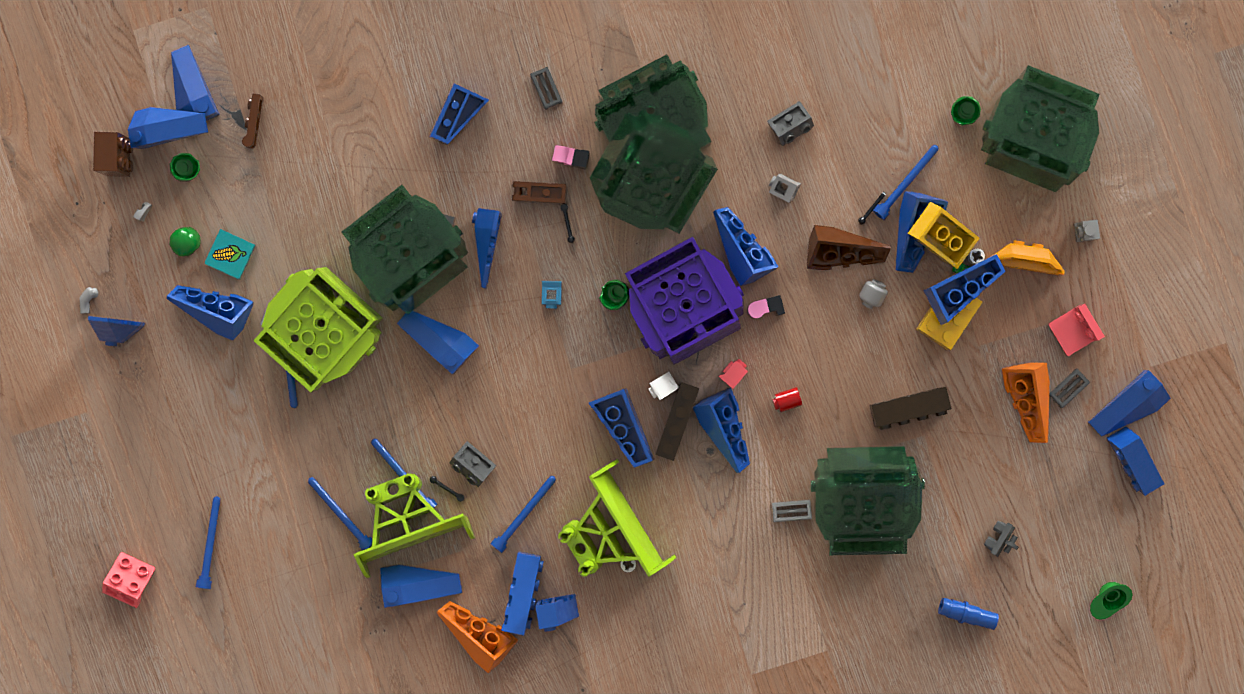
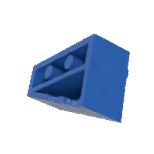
[429,83,489,145]
[1107,426,1164,496]
[535,594,579,632]

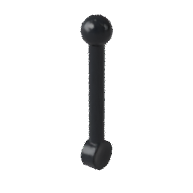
[858,191,886,224]
[561,204,575,243]
[430,476,464,502]

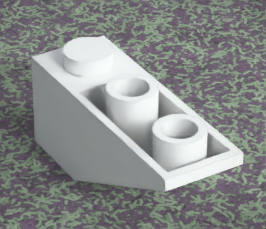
[648,372,679,400]

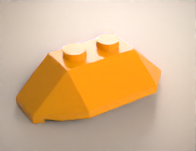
[990,240,1065,276]

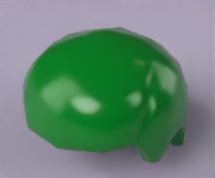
[951,96,981,126]
[169,153,200,182]
[169,227,201,257]
[599,280,629,310]

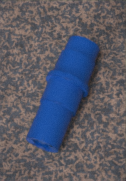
[938,598,999,630]

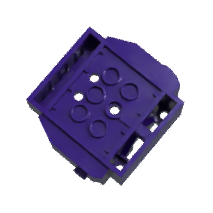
[625,237,744,365]

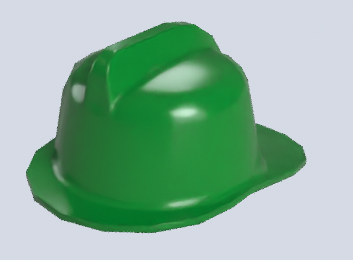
[1090,582,1133,620]

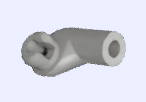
[79,287,98,314]

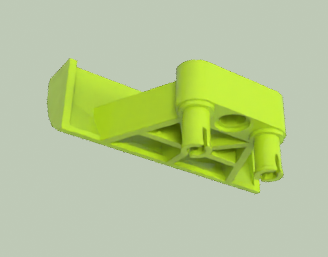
[558,459,677,577]
[354,473,475,578]

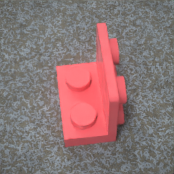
[1048,304,1105,356]
[102,552,155,608]

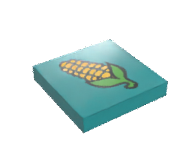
[204,229,256,280]

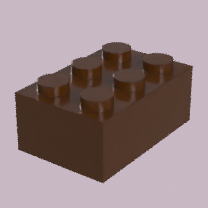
[93,132,133,177]

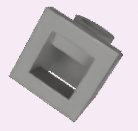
[769,174,801,203]
[1074,220,1100,242]

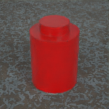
[772,387,802,412]

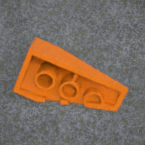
[1002,362,1050,443]
[437,601,518,673]

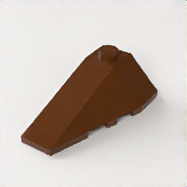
[807,225,891,270]

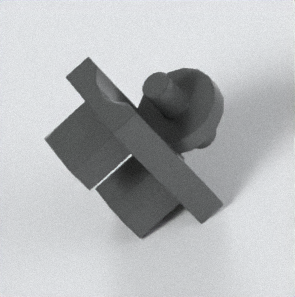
[984,521,1019,557]

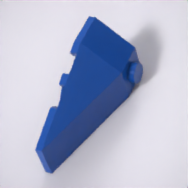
[895,191,948,273]
[397,309,479,374]
[88,316,145,346]
[693,388,750,473]

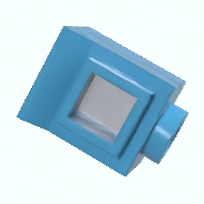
[542,281,562,309]

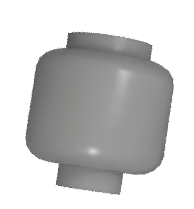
[859,279,888,309]

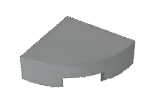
[134,202,152,222]

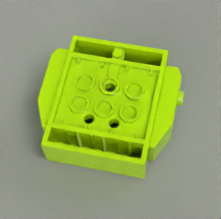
[253,267,383,392]

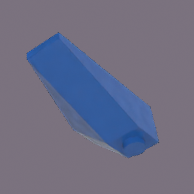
[171,45,220,121]
[128,107,208,149]
[713,207,778,286]
[472,208,502,289]
[167,285,253,341]
[1088,370,1171,436]
[380,565,462,608]

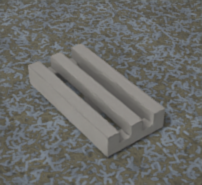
[772,500,812,522]

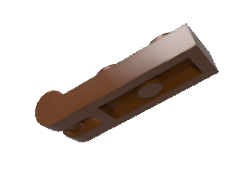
[242,93,263,149]
[512,181,566,204]

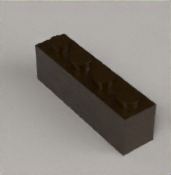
[655,382,699,461]
[869,387,952,430]

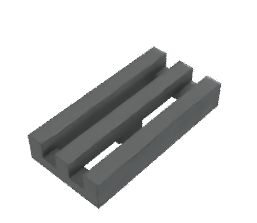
[530,67,563,110]
[1049,368,1090,408]

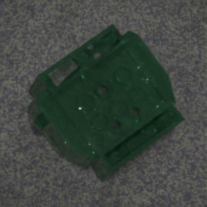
[594,54,712,180]
[981,65,1100,192]
[589,110,718,234]
[341,185,468,314]
[811,446,925,556]

